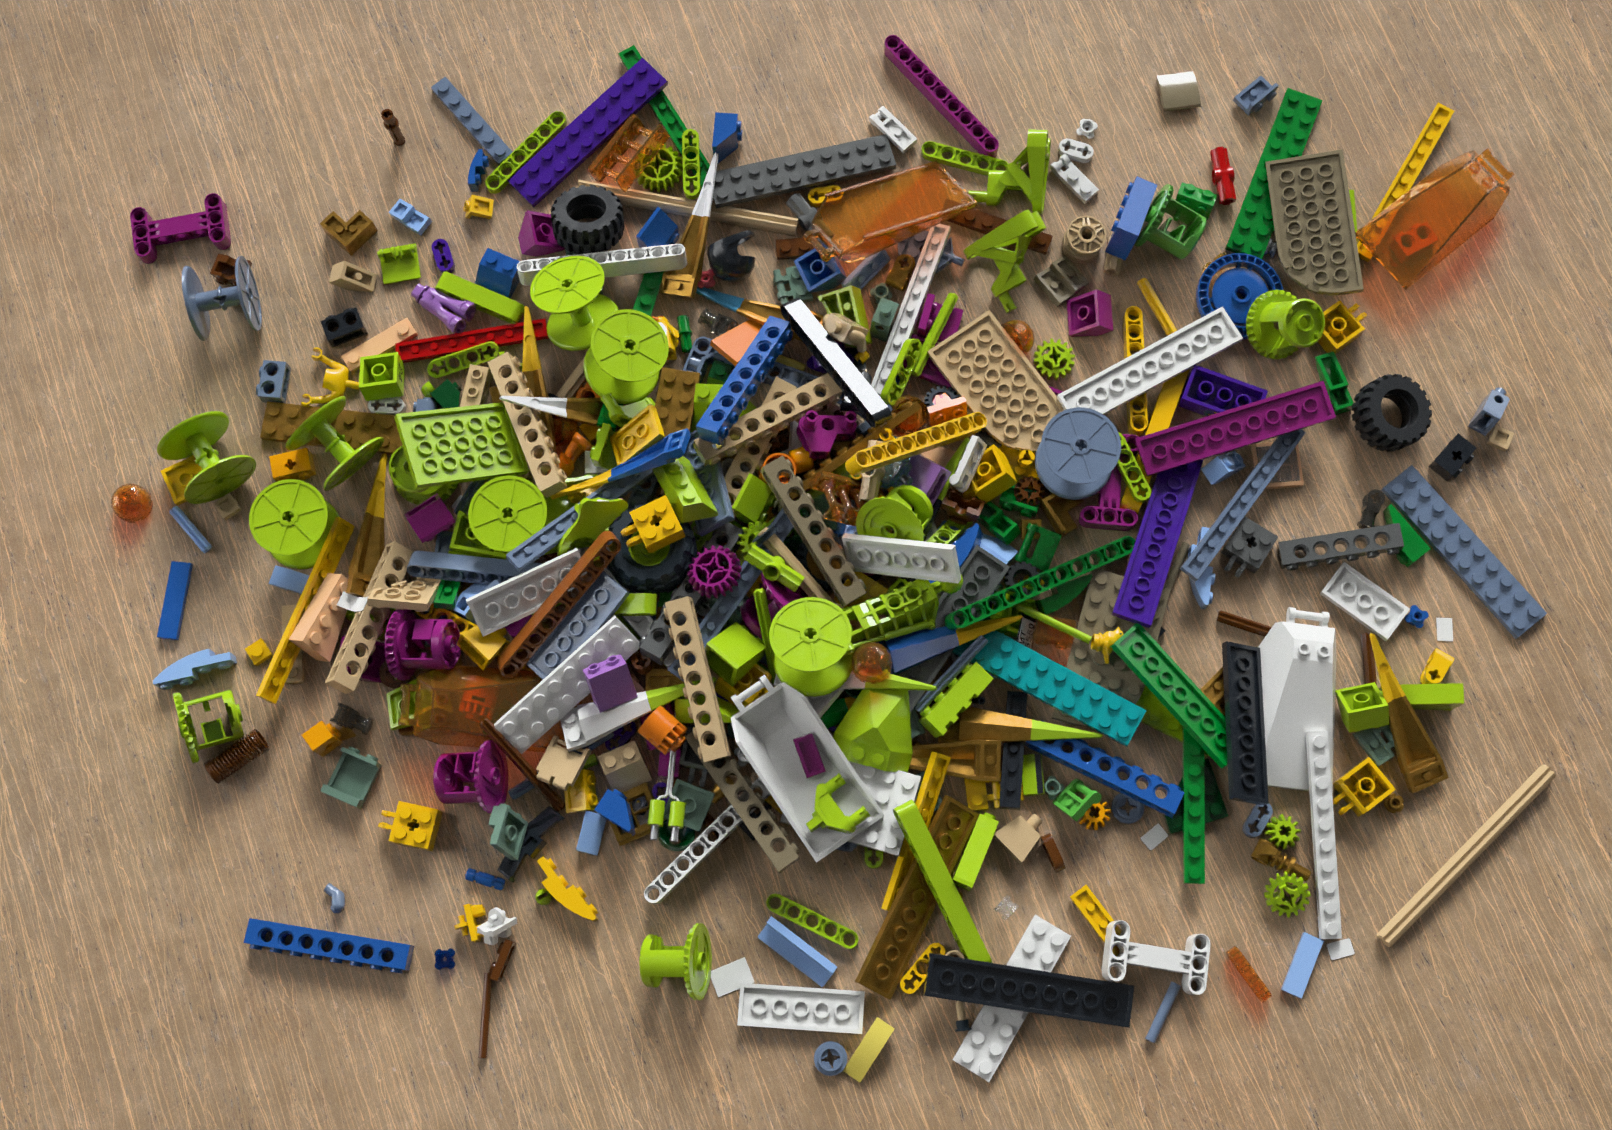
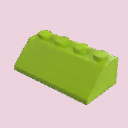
[652,456,718,523]

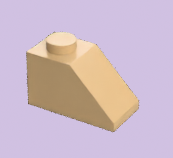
[329,261,377,292]

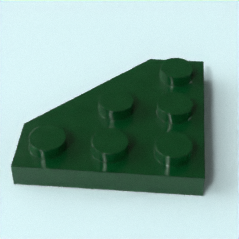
[1163,758,1228,835]

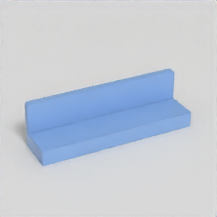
[758,916,837,987]

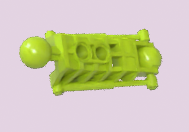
[842,575,963,655]

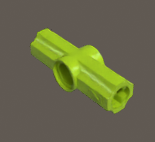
[744,544,805,592]

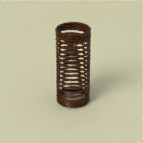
[204,729,269,784]

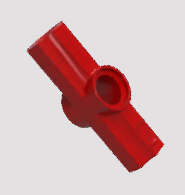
[1210,147,1236,205]

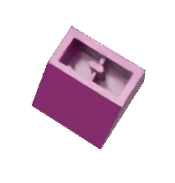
[404,493,456,543]

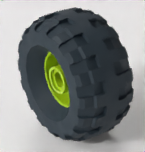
[607,503,697,596]

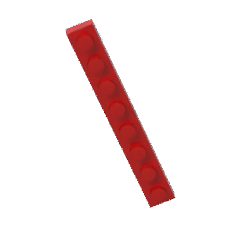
[395,318,549,363]

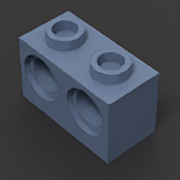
[256,360,291,403]

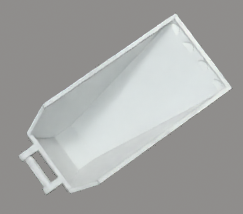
[1258,607,1337,793]
[731,675,885,863]

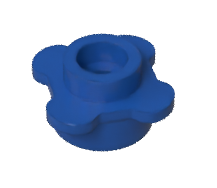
[1405,605,1429,628]

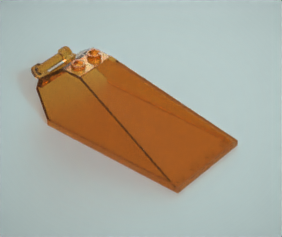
[1355,147,1515,290]
[803,161,977,263]
[398,665,582,752]

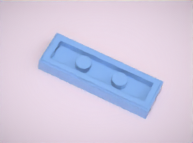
[841,245,891,289]
[1281,932,1324,999]

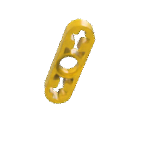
[900,943,945,994]

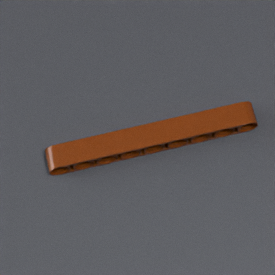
[496,531,621,679]

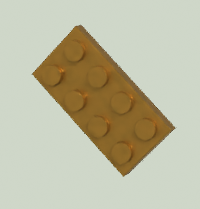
[655,367,701,446]

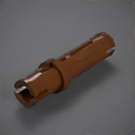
[381,109,405,146]

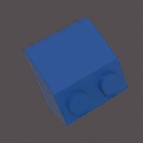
[712,112,743,164]
[636,207,680,248]
[794,242,847,293]
[475,248,520,299]
[594,789,636,836]

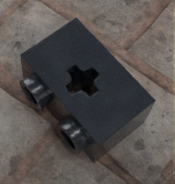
[1428,433,1477,481]

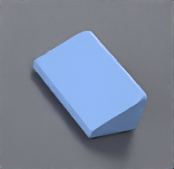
[576,810,607,856]

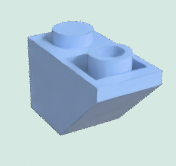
[1201,451,1246,485]

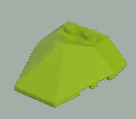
[833,689,913,773]

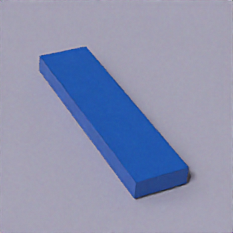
[157,561,193,640]

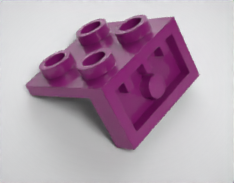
[917,293,963,342]

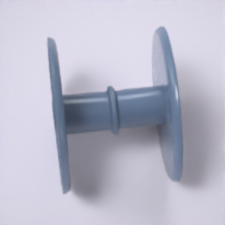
[182,256,262,341]
[1035,407,1121,500]

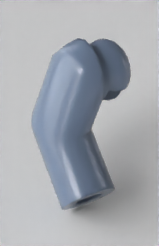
[324,883,345,913]

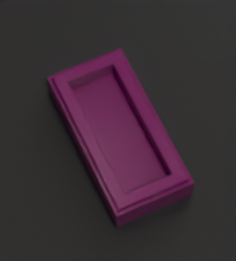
[793,732,826,778]

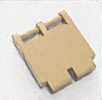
[536,735,591,791]

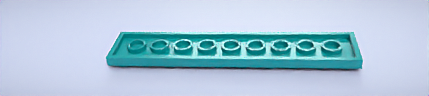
[952,621,1147,747]

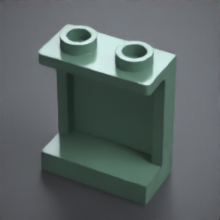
[320,746,382,809]

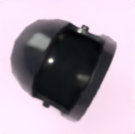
[707,230,756,282]

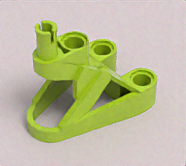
[968,129,1051,215]
[963,209,1046,314]

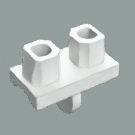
[477,908,517,945]

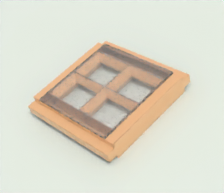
[1250,442,1304,490]

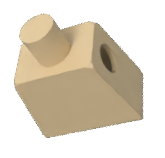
[993,814,1043,864]

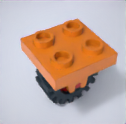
[924,386,967,427]

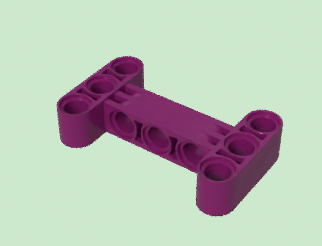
[130,193,231,264]
[1079,434,1138,531]

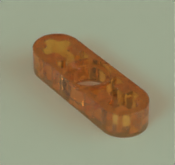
[1226,946,1272,1002]

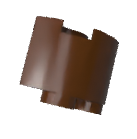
[210,254,252,286]
[942,489,986,525]

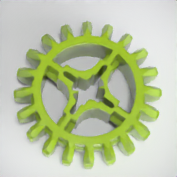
[633,143,683,193]

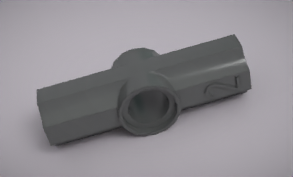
[786,193,833,245]

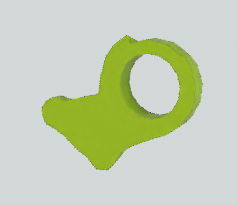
[557,497,628,561]

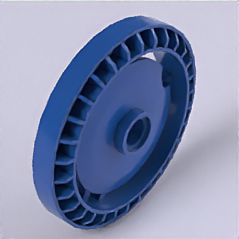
[1196,253,1283,339]

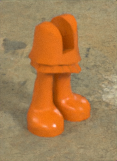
[547,432,593,478]

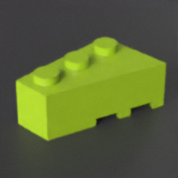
[817,285,872,348]

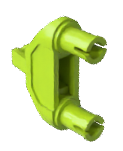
[600,392,655,427]
[806,773,871,834]

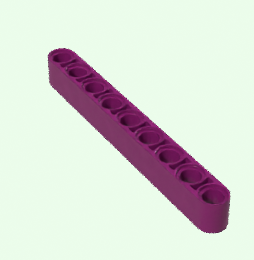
[884,35,999,158]

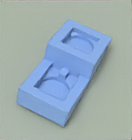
[388,199,432,236]
[268,565,309,594]

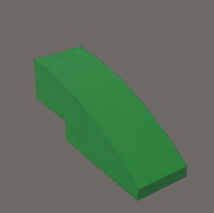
[1315,351,1354,415]
[975,496,1021,546]
[1035,573,1093,615]

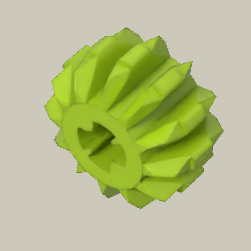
[1265,814,1301,850]

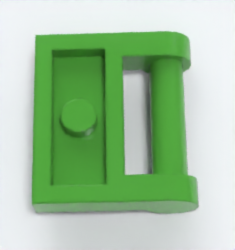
[1052,778,1102,822]

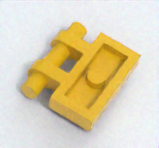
[964,775,1001,811]

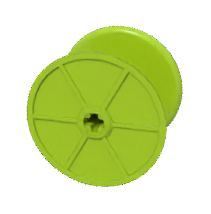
[530,256,619,351]
[583,309,669,404]
[285,396,384,491]
[157,411,256,504]
[468,476,547,561]
[249,479,340,569]
[769,597,854,697]

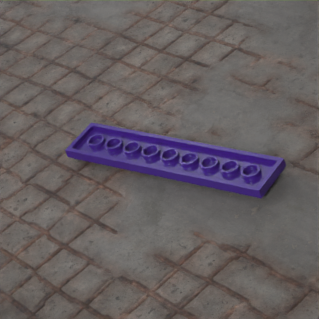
[508,57,668,208]
[1111,459,1204,628]

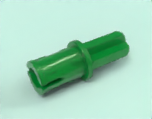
[677,315,693,353]

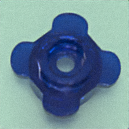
[435,948,455,970]

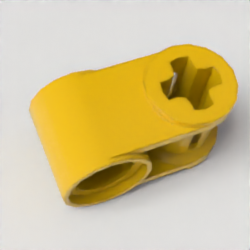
[1420,648,1454,684]

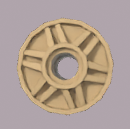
[1061,215,1107,264]

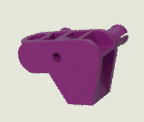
[796,410,857,459]

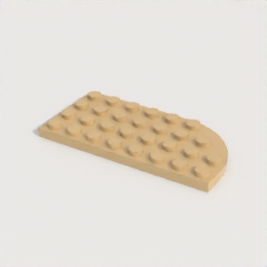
[927,310,1064,452]

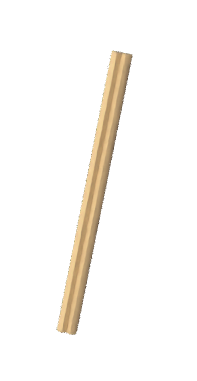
[577,180,799,235]
[1376,764,1556,947]

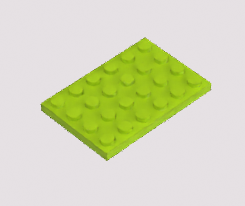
[394,402,529,489]

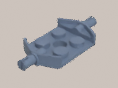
[885,222,965,273]

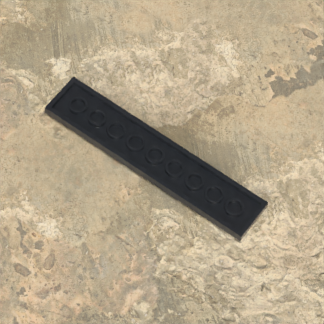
[923,953,1134,1028]

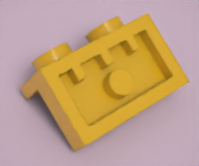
[564,769,598,814]

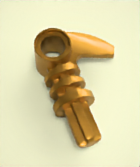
[1250,838,1311,882]

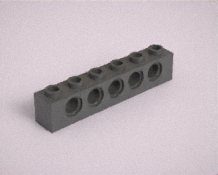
[1277,523,1404,571]

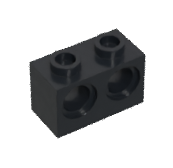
[321,307,368,347]

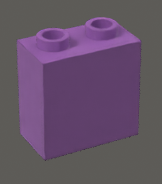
[894,454,952,507]
[583,654,638,713]

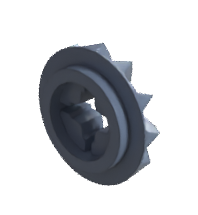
[1111,793,1144,824]
[814,1041,847,1076]

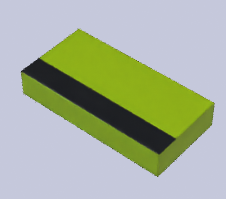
[1022,753,1045,796]

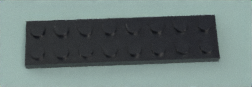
[1222,641,1269,805]

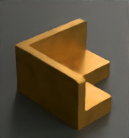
[320,210,378,256]
[1040,494,1084,538]

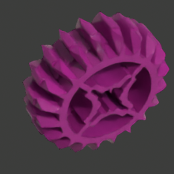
[687,545,742,599]

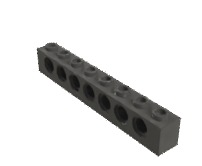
[639,522,744,666]

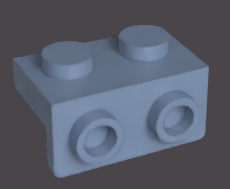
[1233,76,1279,116]

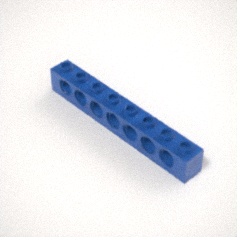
[696,316,793,445]
[1024,720,1185,818]
[244,918,414,974]

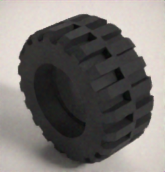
[551,185,625,254]
[1352,374,1432,452]

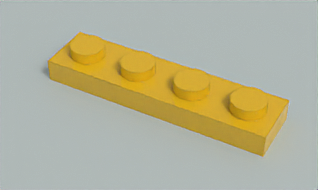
[1069,885,1130,957]

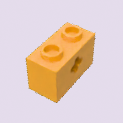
[269,448,316,482]
[302,720,343,757]

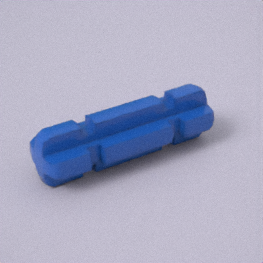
[465,868,505,890]

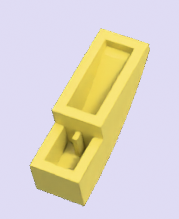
[843,1017,895,1082]

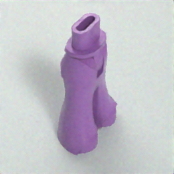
[411,284,476,334]

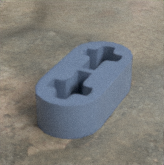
[1242,803,1273,838]

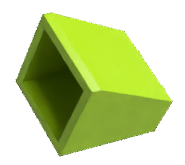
[705,622,766,687]

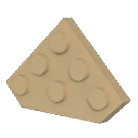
[367,577,441,612]

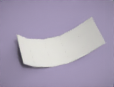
[337,591,369,612]

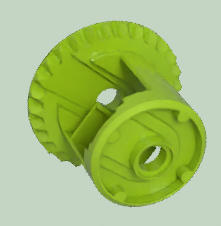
[1246,290,1325,359]
[389,445,458,505]
[856,485,933,542]
[173,690,244,764]
[639,923,712,1000]

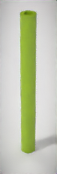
[1016,603,1092,644]

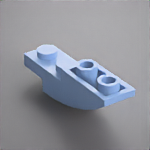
[1188,527,1215,609]
[153,649,237,690]

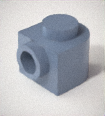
[413,397,438,412]

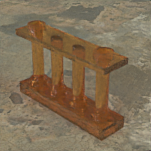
[588,114,670,193]
[809,470,888,530]

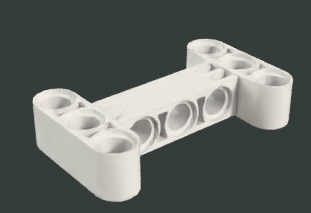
[1102,920,1211,995]

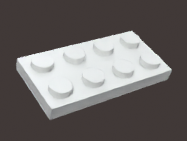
[1320,562,1410,641]

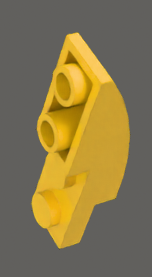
[537,856,599,922]

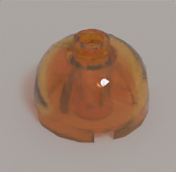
[1002,320,1035,355]
[891,395,928,434]
[552,414,579,447]
[111,483,153,523]
[852,642,892,684]

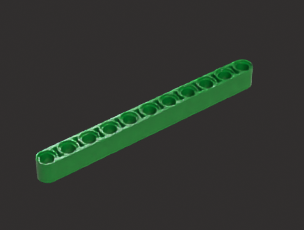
[945,536,1135,631]

